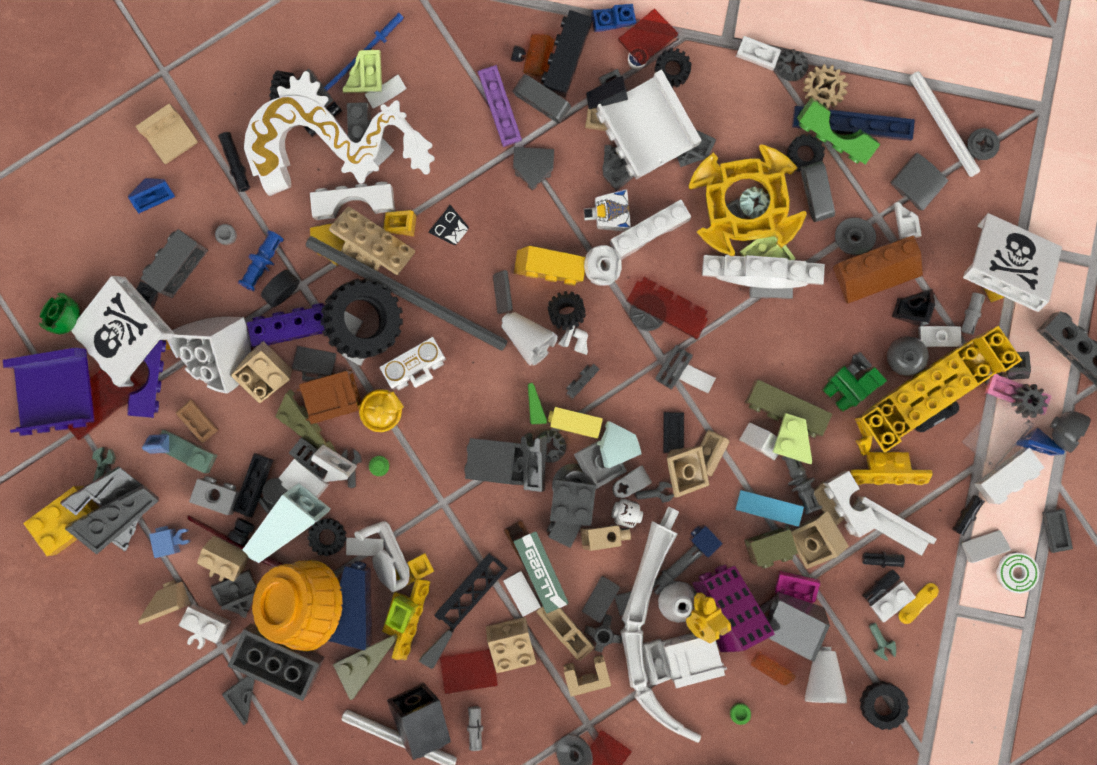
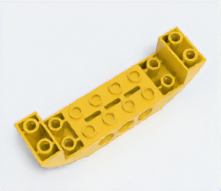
[861,326,1022,453]

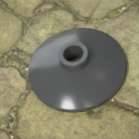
[835,218,876,255]
[556,735,593,765]

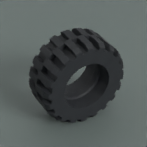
[320,279,403,359]

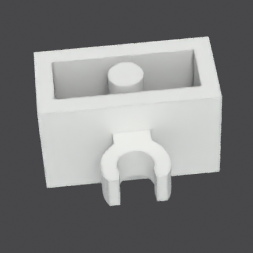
[179,604,231,649]

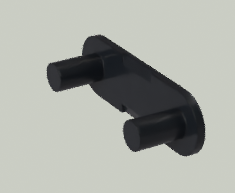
[915,401,959,432]

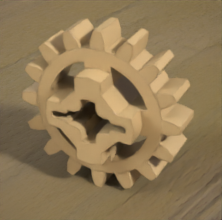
[803,64,848,108]

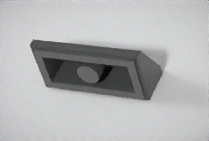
[493,270,513,314]
[582,576,620,623]

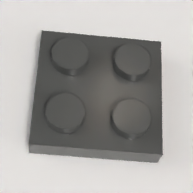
[550,479,596,526]

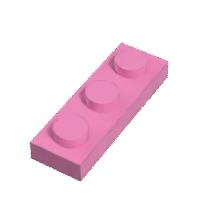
[985,374,1051,415]

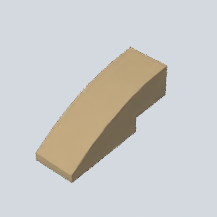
[537,606,595,661]

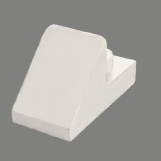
[311,445,357,482]

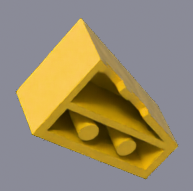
[514,246,586,286]

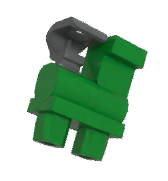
[822,352,887,412]

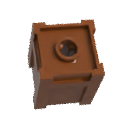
[297,369,362,424]

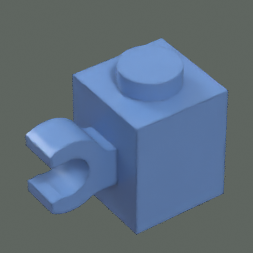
[149,526,191,558]

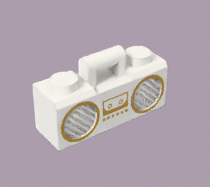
[379,337,446,391]

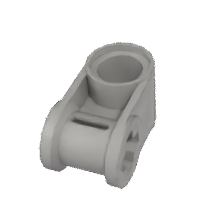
[612,465,652,498]

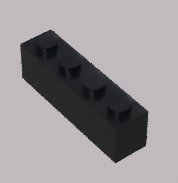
[541,10,592,98]

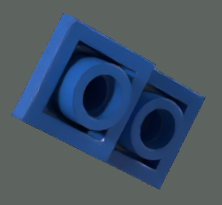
[591,4,636,32]

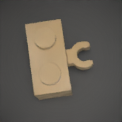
[197,536,249,582]

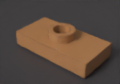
[176,400,219,443]

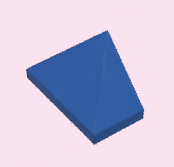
[128,178,175,214]
[1016,428,1065,456]

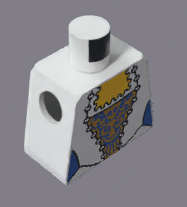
[584,190,631,231]

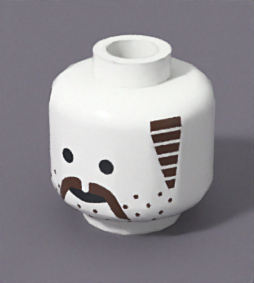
[611,499,643,528]

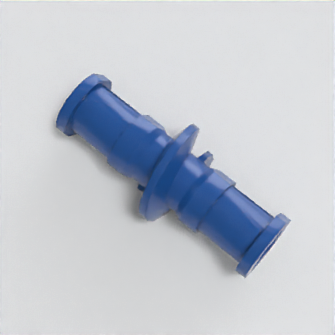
[238,230,284,292]

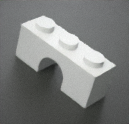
[824,471,881,537]

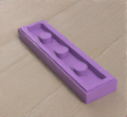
[478,65,522,147]

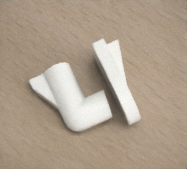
[558,325,588,355]

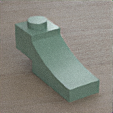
[161,430,217,473]

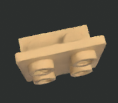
[136,104,198,164]
[486,617,536,673]

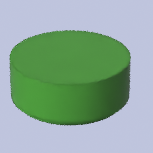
[730,703,751,725]

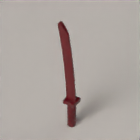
[187,515,284,568]

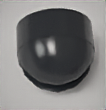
[511,45,526,62]

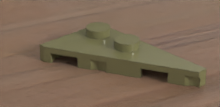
[333,634,398,700]

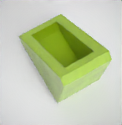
[385,595,418,634]

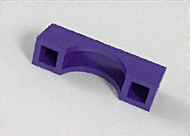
[127,340,166,418]

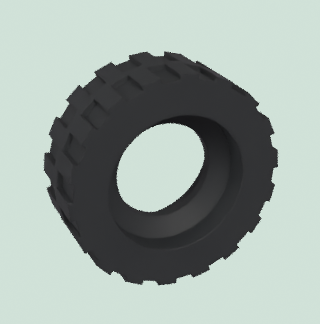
[860,681,909,730]

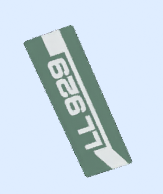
[514,532,569,614]

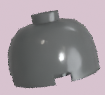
[886,336,929,376]
[1050,411,1091,453]

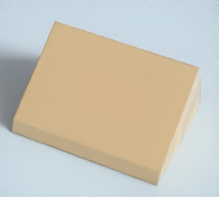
[666,446,709,498]

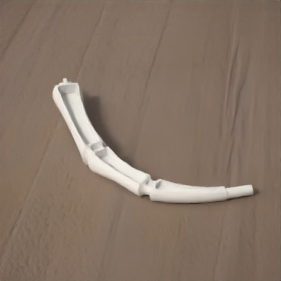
[620,506,701,743]

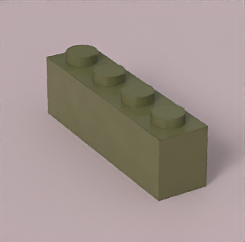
[745,380,832,438]

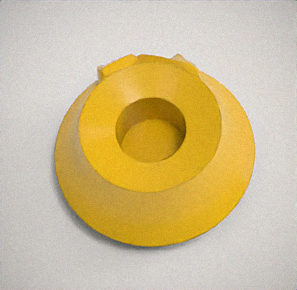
[359,389,404,432]

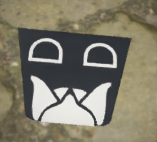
[428,205,469,245]

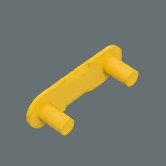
[898,583,939,624]

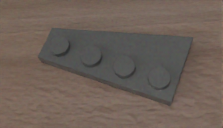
[65,485,159,554]

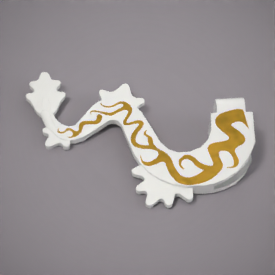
[244,71,435,196]

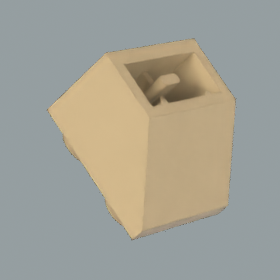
[231,341,292,404]

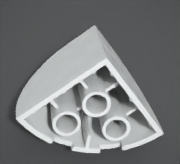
[167,317,251,393]

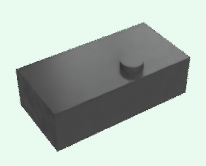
[227,623,325,701]

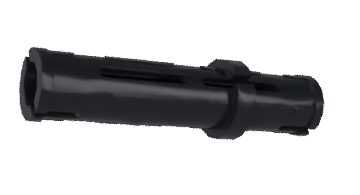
[218,132,251,192]

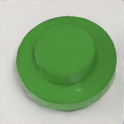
[369,456,390,476]

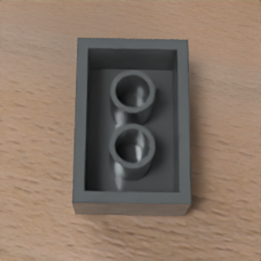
[140,229,208,298]

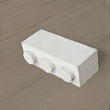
[974,448,1045,505]

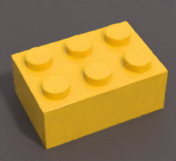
[23,486,99,557]

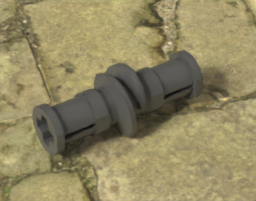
[782,456,823,515]

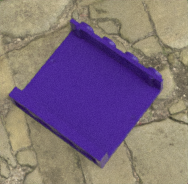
[3,348,94,436]

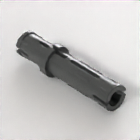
[653,544,703,595]

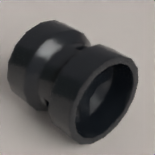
[228,518,256,545]

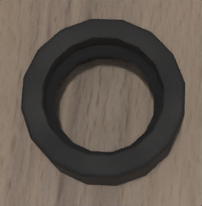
[261,270,300,308]

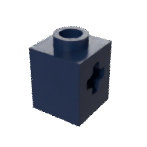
[689,525,723,558]

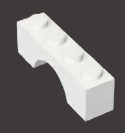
[310,182,395,220]
[610,200,691,260]

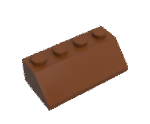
[833,235,923,304]

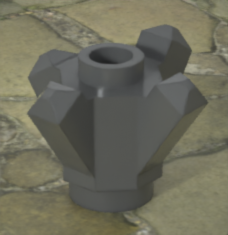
[584,614,622,653]

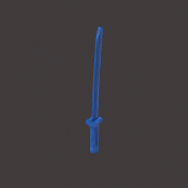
[325,12,404,91]

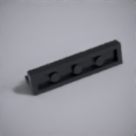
[434,552,508,630]

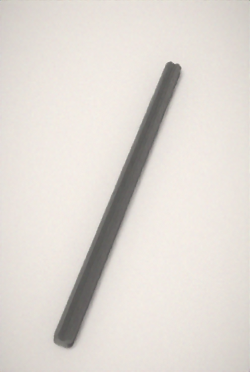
[305,236,508,351]

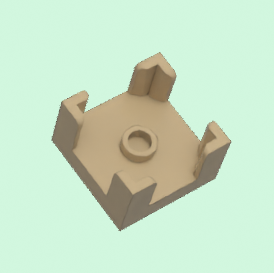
[563,655,611,697]

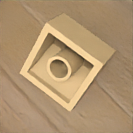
[790,511,849,569]

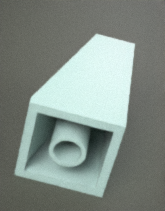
[243,483,331,563]

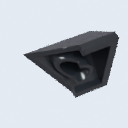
[892,289,935,326]

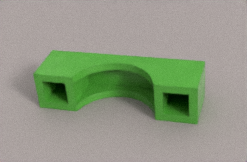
[797,97,880,165]

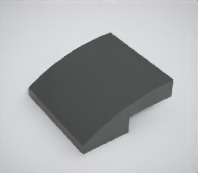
[890,153,949,211]

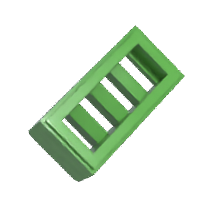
[528,383,547,425]

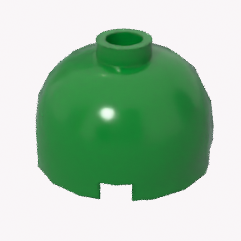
[39,293,81,334]

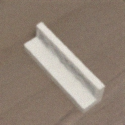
[852,496,937,556]

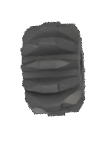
[1011,384,1048,418]

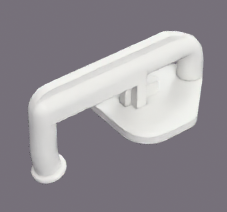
[354,521,409,592]

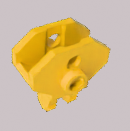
[686,592,731,643]

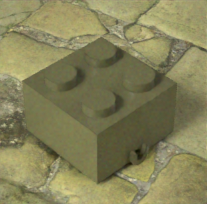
[744,526,798,569]

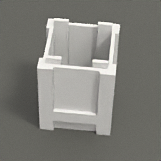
[662,631,727,688]

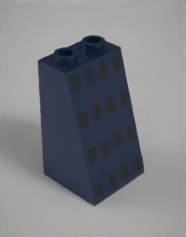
[328,561,372,651]

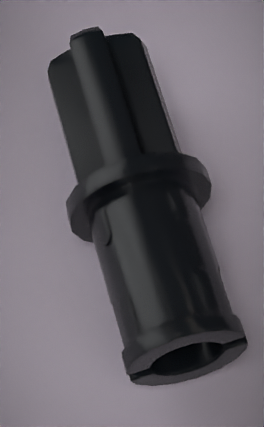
[862,552,905,568]
[862,569,900,605]

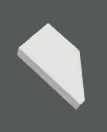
[894,202,922,240]

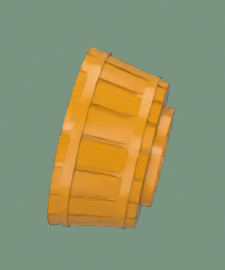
[252,560,342,651]

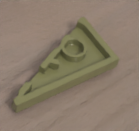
[275,389,337,453]

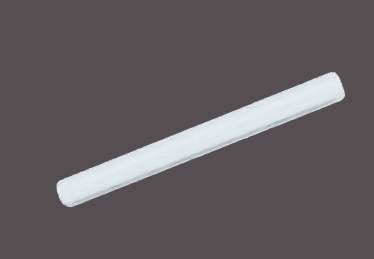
[909,71,980,177]
[342,710,457,765]

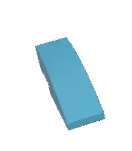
[735,490,804,527]

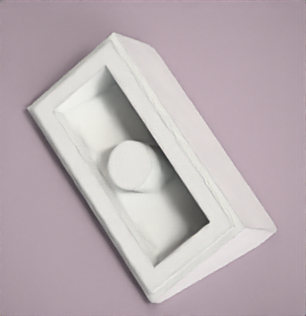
[962,530,1011,563]
[642,639,671,685]

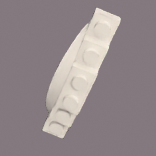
[702,255,825,289]

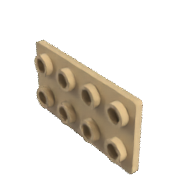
[329,207,415,275]

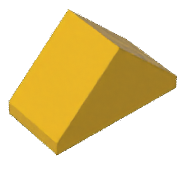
[383,210,417,236]

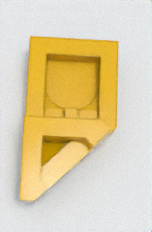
[855,416,873,456]

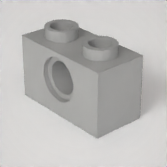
[189,476,240,515]

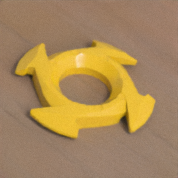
[689,144,807,256]

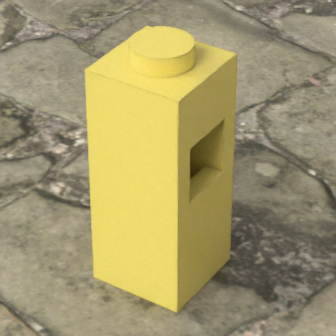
[547,407,603,439]

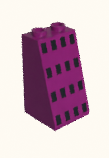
[693,564,775,652]

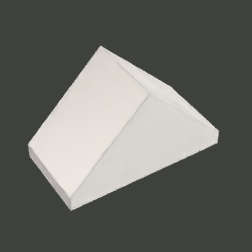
[739,422,778,460]

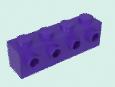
[247,303,325,348]

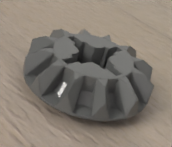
[776,49,809,81]
[967,128,1000,160]
[537,430,566,463]

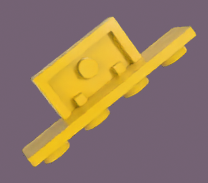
[850,452,933,485]
[382,579,430,660]

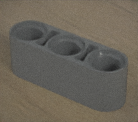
[512,74,571,123]
[801,160,835,222]

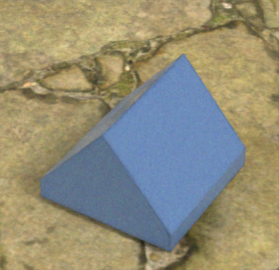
[142,434,169,454]

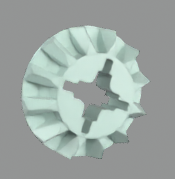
[740,187,770,219]

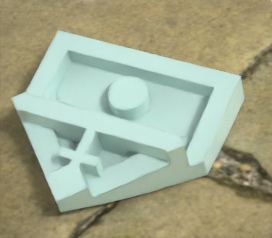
[597,421,642,468]

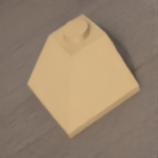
[138,580,191,625]

